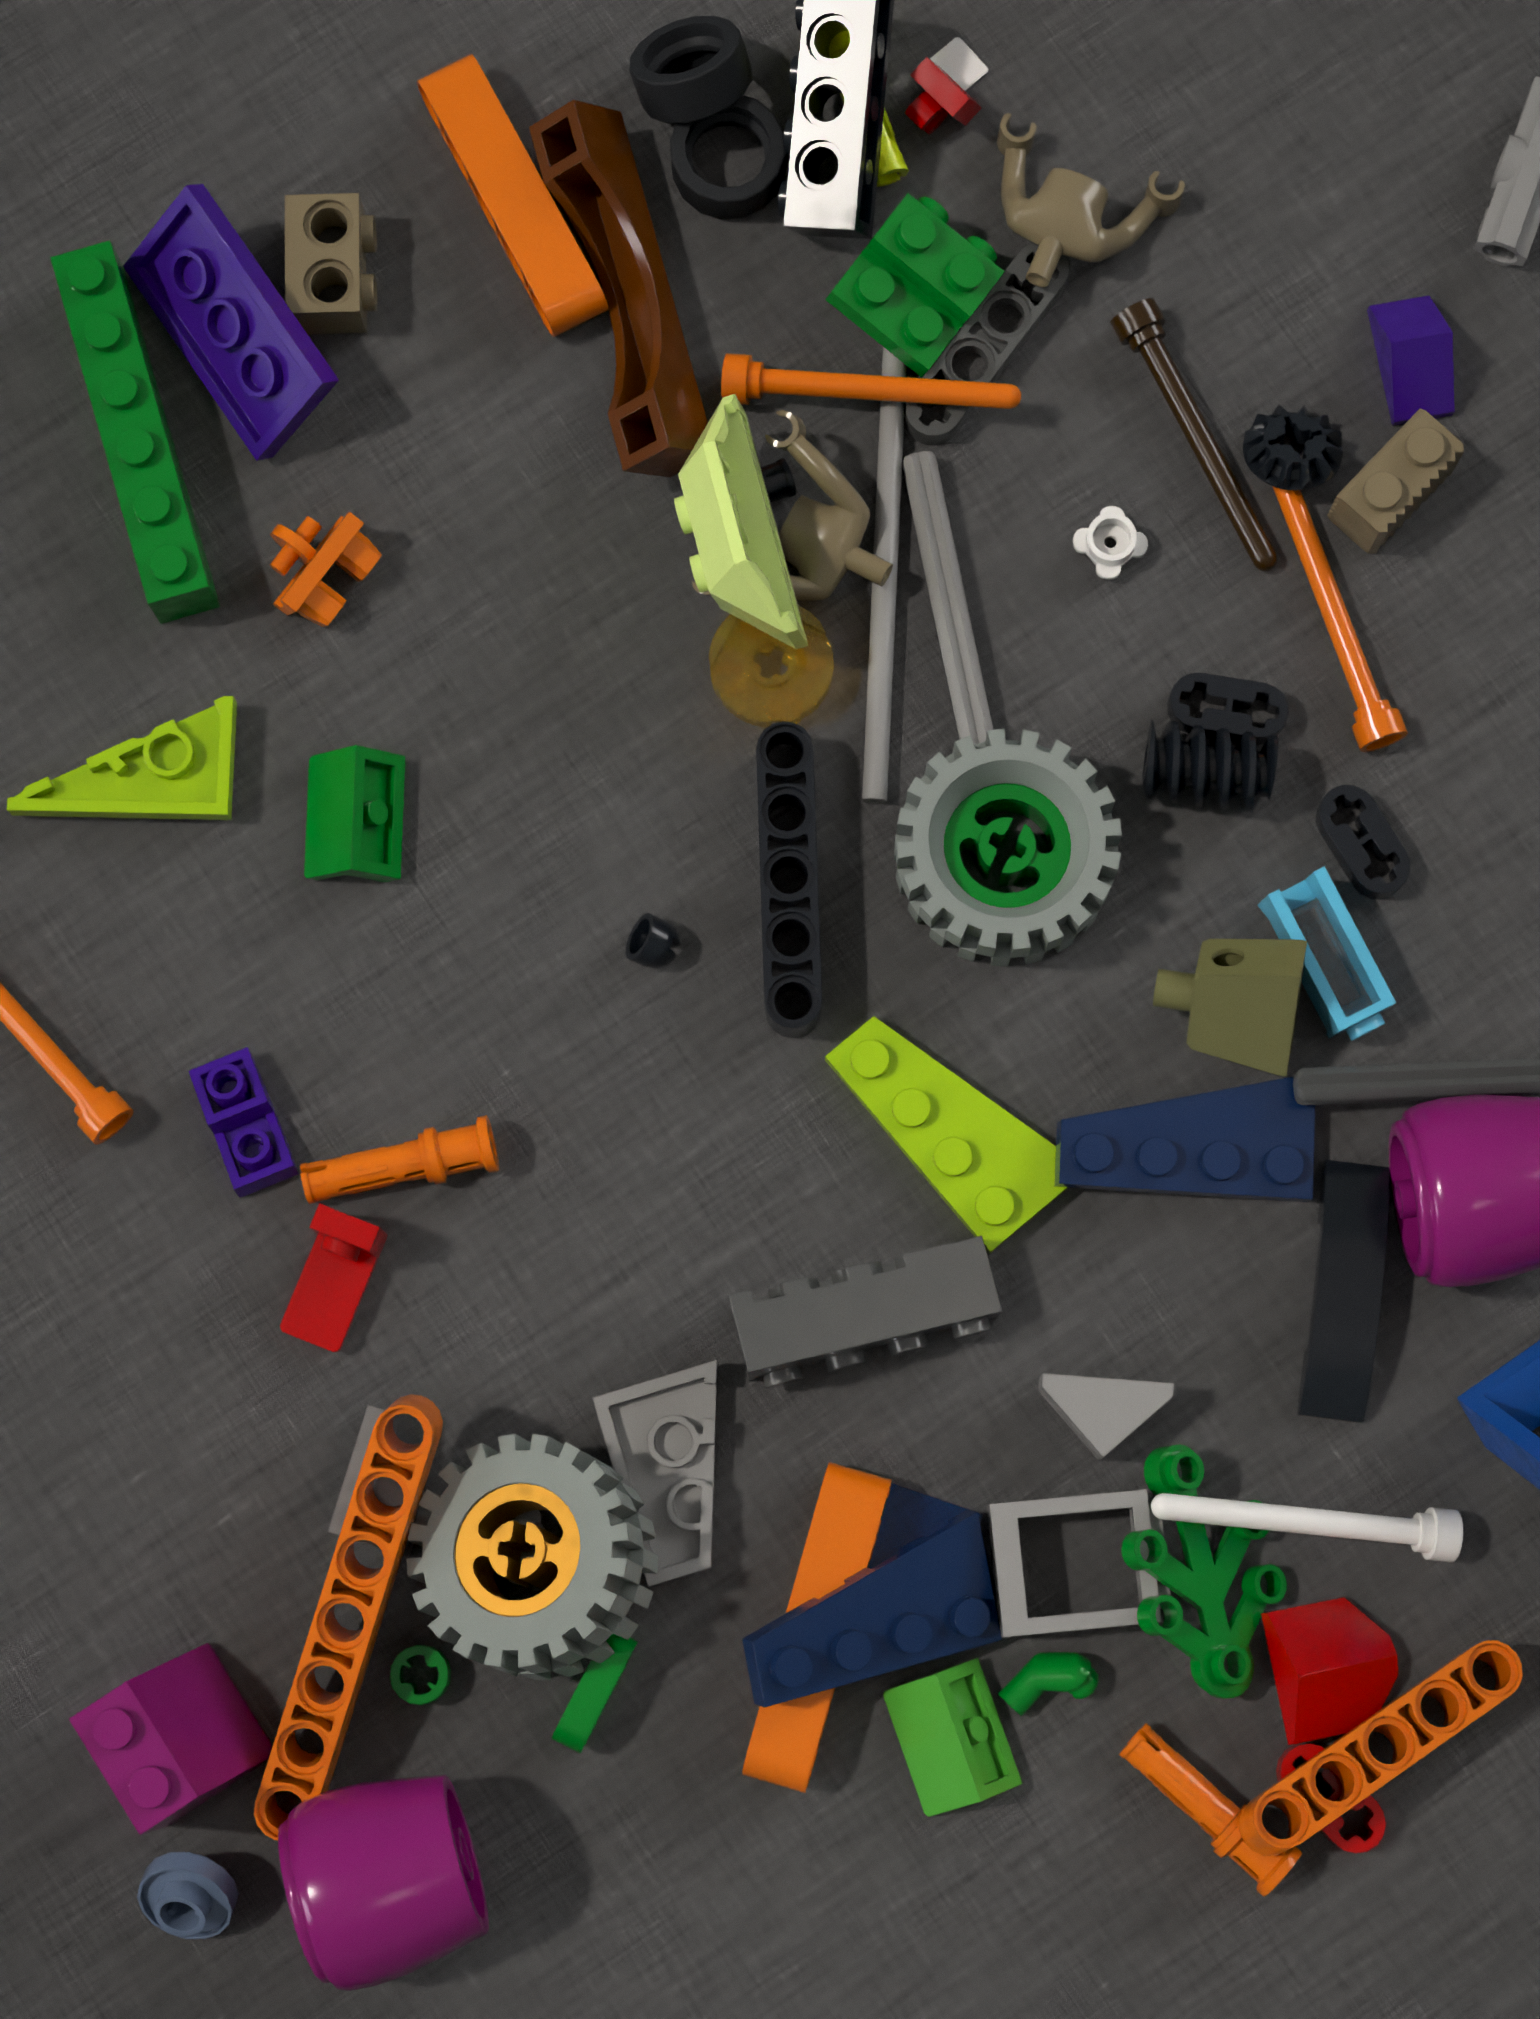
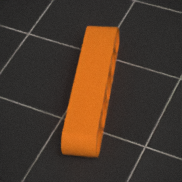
[416,54,609,338]
[742,1462,892,1793]
[1239,1640,1523,1856]

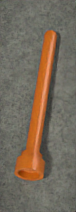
[721,353,1022,409]
[1272,486,1408,752]
[0,983,134,1145]

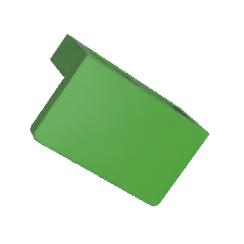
[883,1658,1023,1817]

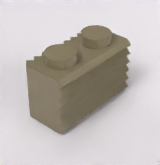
[1327,408,1464,554]

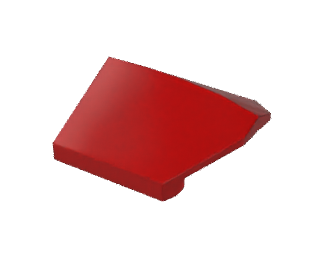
[1261,1597,1399,1745]

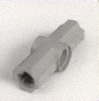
[1473,76,1540,267]

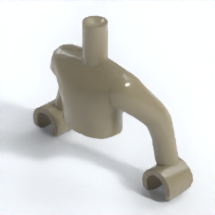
[997,113,1185,287]
[692,410,893,601]

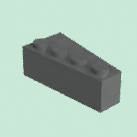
[728,1236,1002,1388]

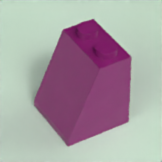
[69,1642,273,1835]

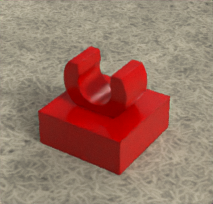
[904,56,982,135]

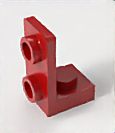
[280,1203,388,1353]

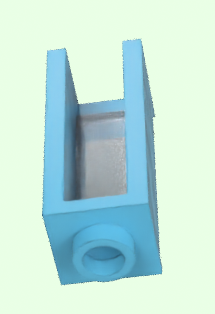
[1257,866,1396,1041]

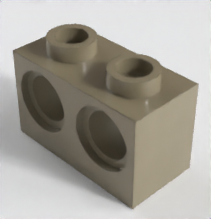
[285,193,378,334]

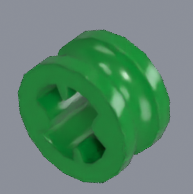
[390,1645,452,1705]

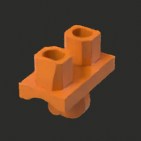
[270,511,382,627]

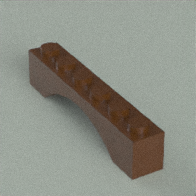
[529,99,708,478]

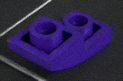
[188,1047,299,1198]

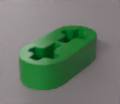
[551,1634,638,1754]

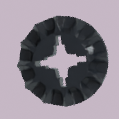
[1243,404,1343,491]

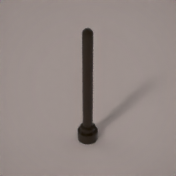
[1110,298,1277,571]

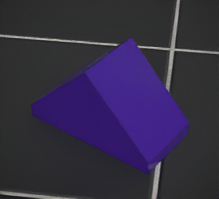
[1367,295,1455,426]

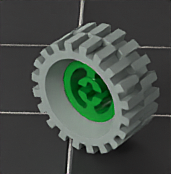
[894,729,1122,967]

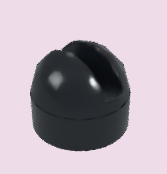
[626,913,680,969]

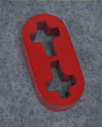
[1276,1742,1386,1854]

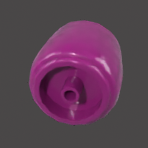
[1389,1095,1540,1287]
[278,1774,489,1991]

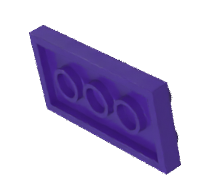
[123,184,339,461]

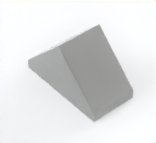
[1038,1373,1174,1460]

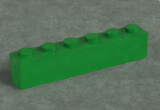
[50,240,220,624]

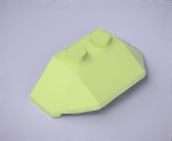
[674,394,808,649]

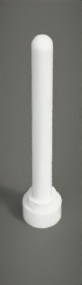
[1151,1493,1463,1562]

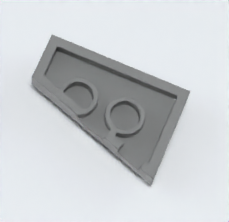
[592,1360,717,1587]

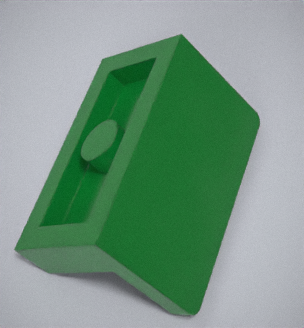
[304,745,405,882]

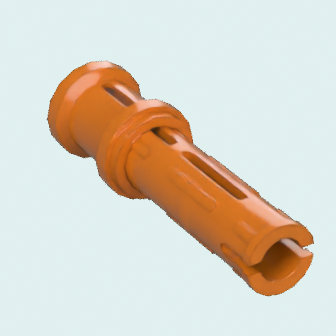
[300,1115,499,1204]
[1118,1723,1302,1897]

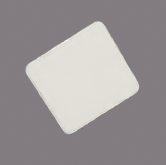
[930,37,988,91]

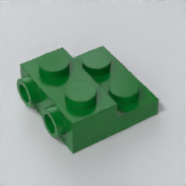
[825,193,1005,378]

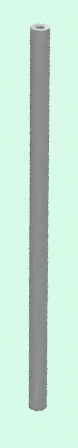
[862,347,907,804]

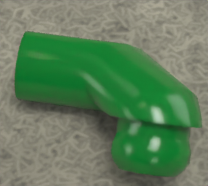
[998,1652,1099,1717]

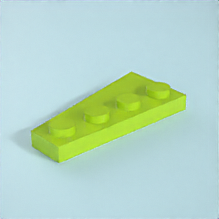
[825,1016,1069,1254]

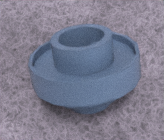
[137,1852,239,1939]

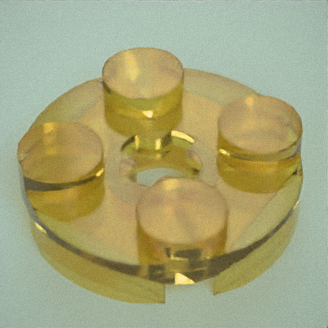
[709,605,834,727]

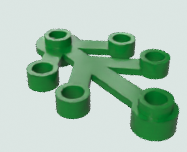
[1121,1444,1287,1699]

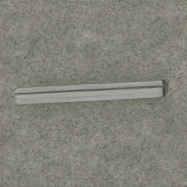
[903,451,993,744]

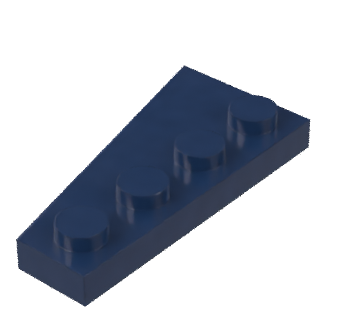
[1054,1076,1315,1202]
[742,1510,1002,1707]

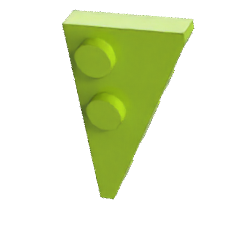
[7,696,237,820]

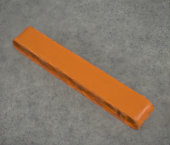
[254,1394,443,1841]

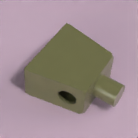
[1153,939,1307,1077]

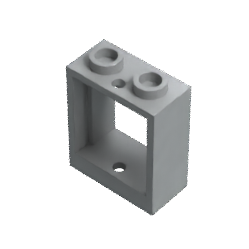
[986,1489,1171,1637]

